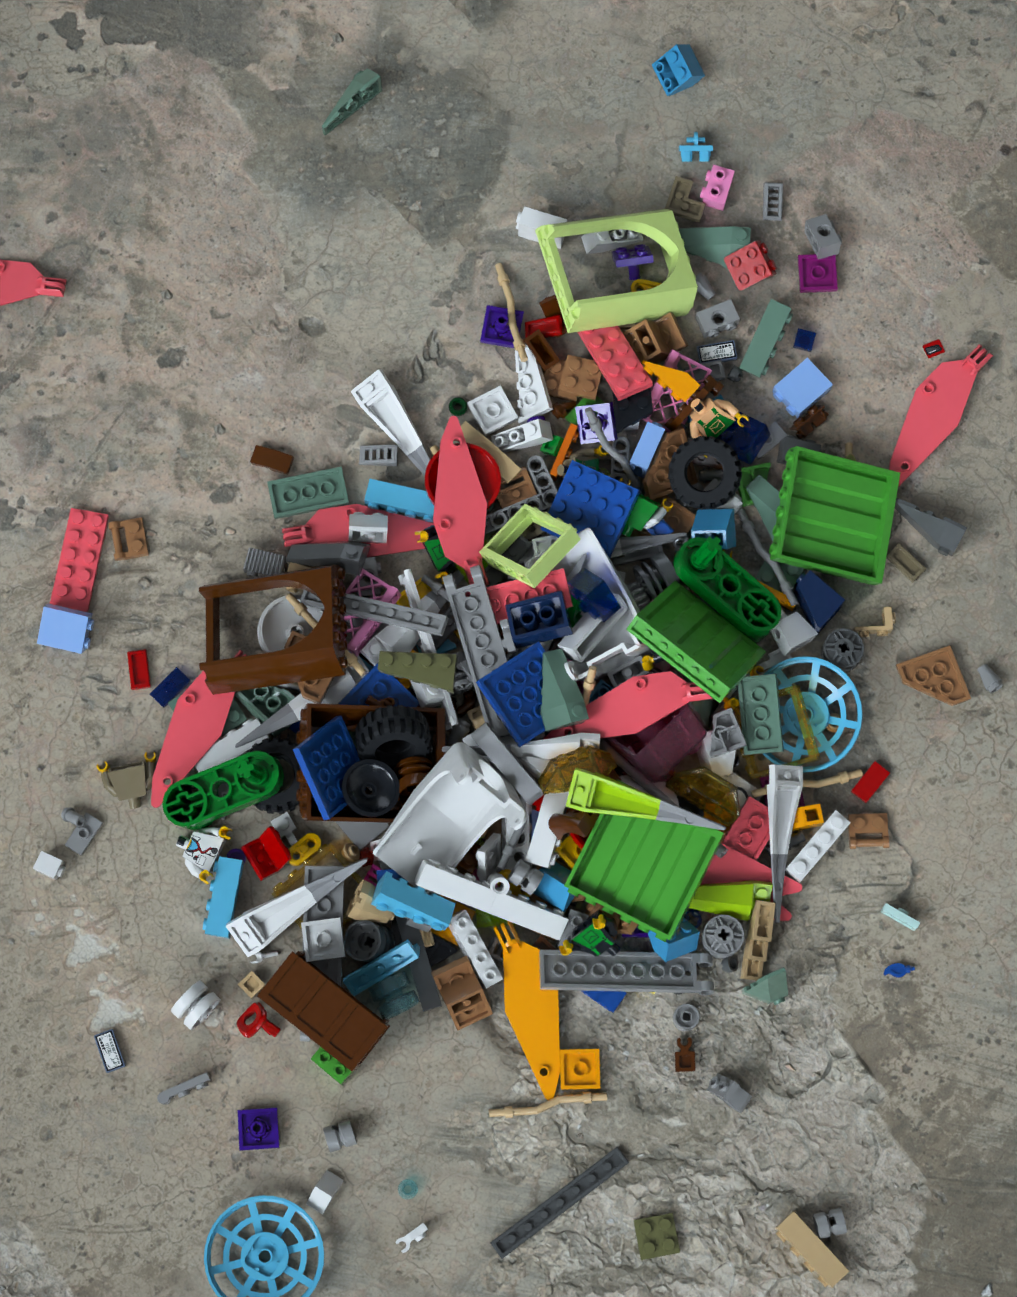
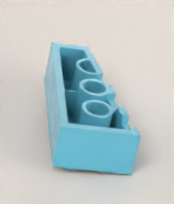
[371,871,456,931]

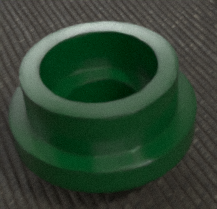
[449,397,467,416]

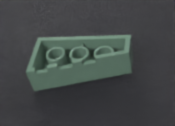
[739,299,793,378]

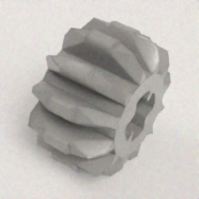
[626,582,650,611]

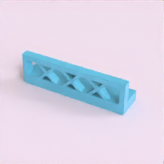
[343,940,420,996]

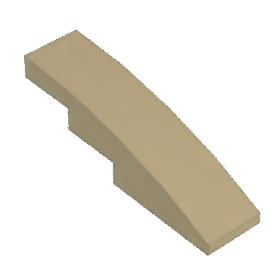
[461,421,522,484]
[740,900,775,981]

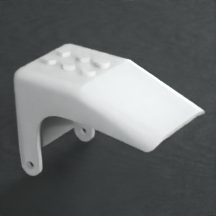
[526,528,652,681]
[373,742,528,895]

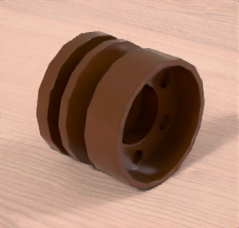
[394,756,434,805]

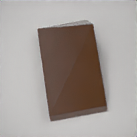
[523,329,560,371]

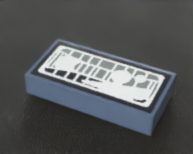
[697,340,737,364]
[94,1029,126,1073]

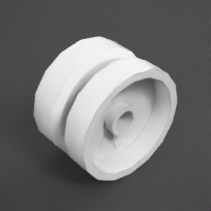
[171,980,221,1031]

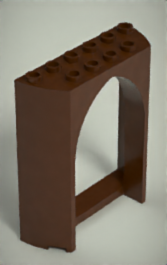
[199,565,348,695]
[296,703,445,823]

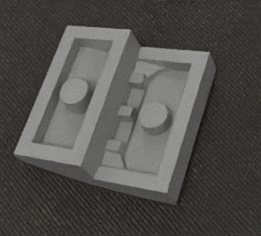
[335,821,389,851]

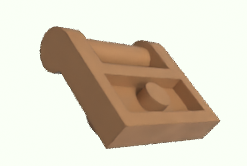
[497,466,537,509]
[108,517,149,561]
[848,813,889,849]

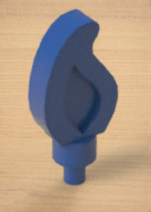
[883,963,915,978]

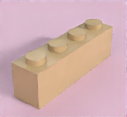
[775,1211,849,1288]

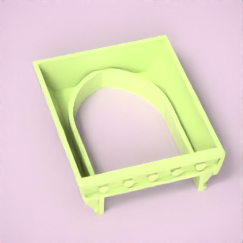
[535,209,698,333]

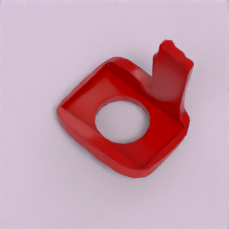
[236,1002,281,1038]

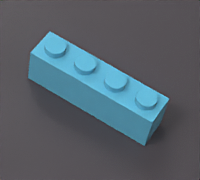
[364,479,434,522]
[202,856,244,939]

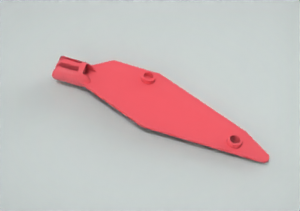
[0,260,67,306]
[889,344,993,487]
[433,416,490,585]
[282,504,434,558]
[151,650,248,808]
[543,671,713,740]
[700,843,802,898]

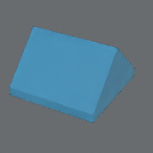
[533,862,575,912]

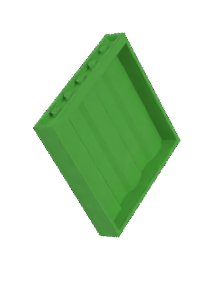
[769,446,900,585]
[626,580,766,703]
[564,779,725,942]

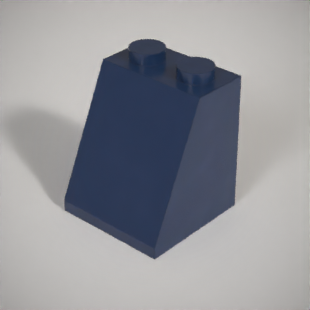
[794,570,845,634]

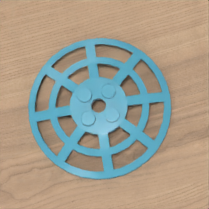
[762,656,863,773]
[204,1195,324,1297]

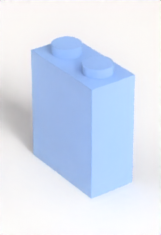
[772,358,833,418]
[629,422,665,478]
[37,603,94,654]

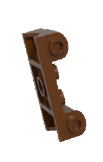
[548,769,622,840]

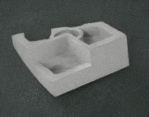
[710,708,747,758]

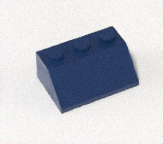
[505,591,573,648]

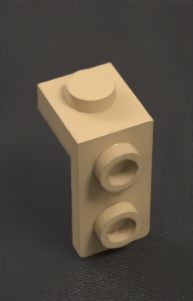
[853,607,896,637]

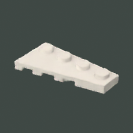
[515,344,553,425]

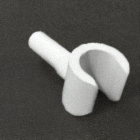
[250,951,278,964]

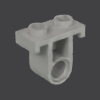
[706,1073,752,1113]

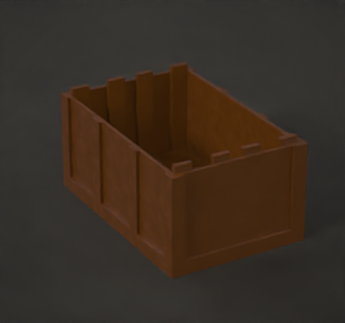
[257,951,390,1072]

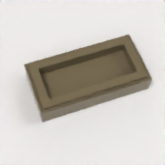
[886,543,926,583]

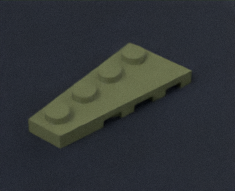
[378,651,457,694]

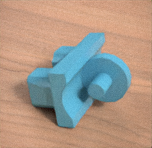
[678,132,713,162]

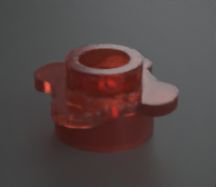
[359,847,374,867]

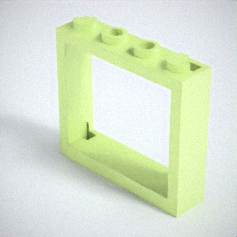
[479,504,581,588]

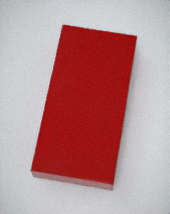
[525,315,562,338]
[127,649,151,690]
[851,761,890,803]

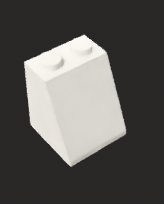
[693,730,736,785]

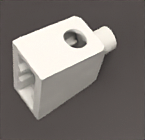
[771,608,818,657]

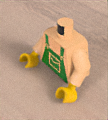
[689,398,749,458]

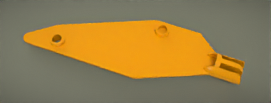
[493,921,560,1100]

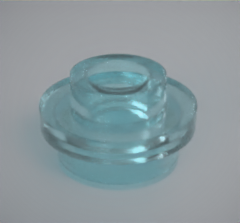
[398,1179,418,1200]

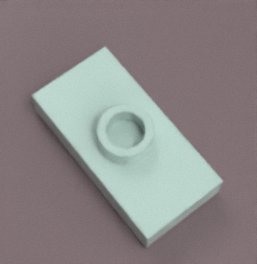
[881,903,920,931]

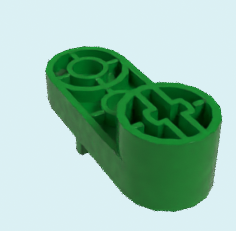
[673,536,782,643]
[162,751,284,831]

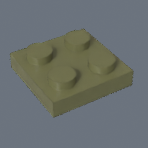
[633,1213,680,1260]

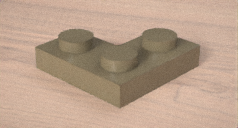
[665,176,705,223]

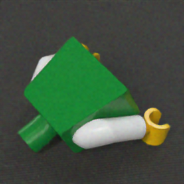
[620,478,673,537]

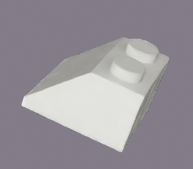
[348,512,388,543]

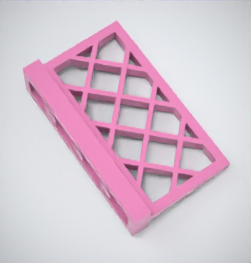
[642,349,712,433]
[344,569,401,657]

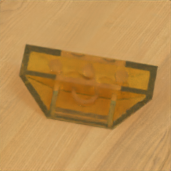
[537,745,617,795]
[665,766,741,827]

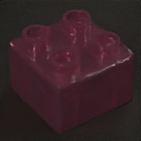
[603,703,707,783]

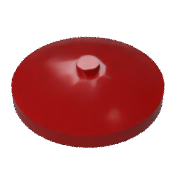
[425,443,501,509]

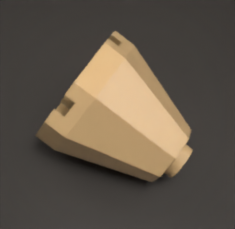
[346,879,395,923]

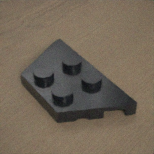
[612,388,653,433]
[390,917,457,967]

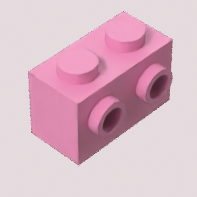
[700,165,735,211]

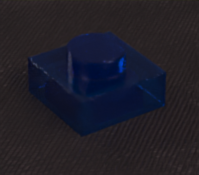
[793,328,816,352]

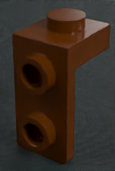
[539,295,568,338]

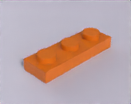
[550,423,579,481]

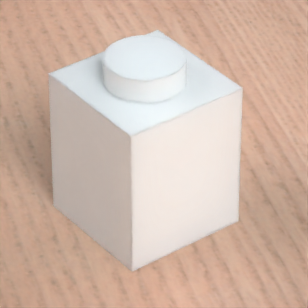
[33,851,66,881]

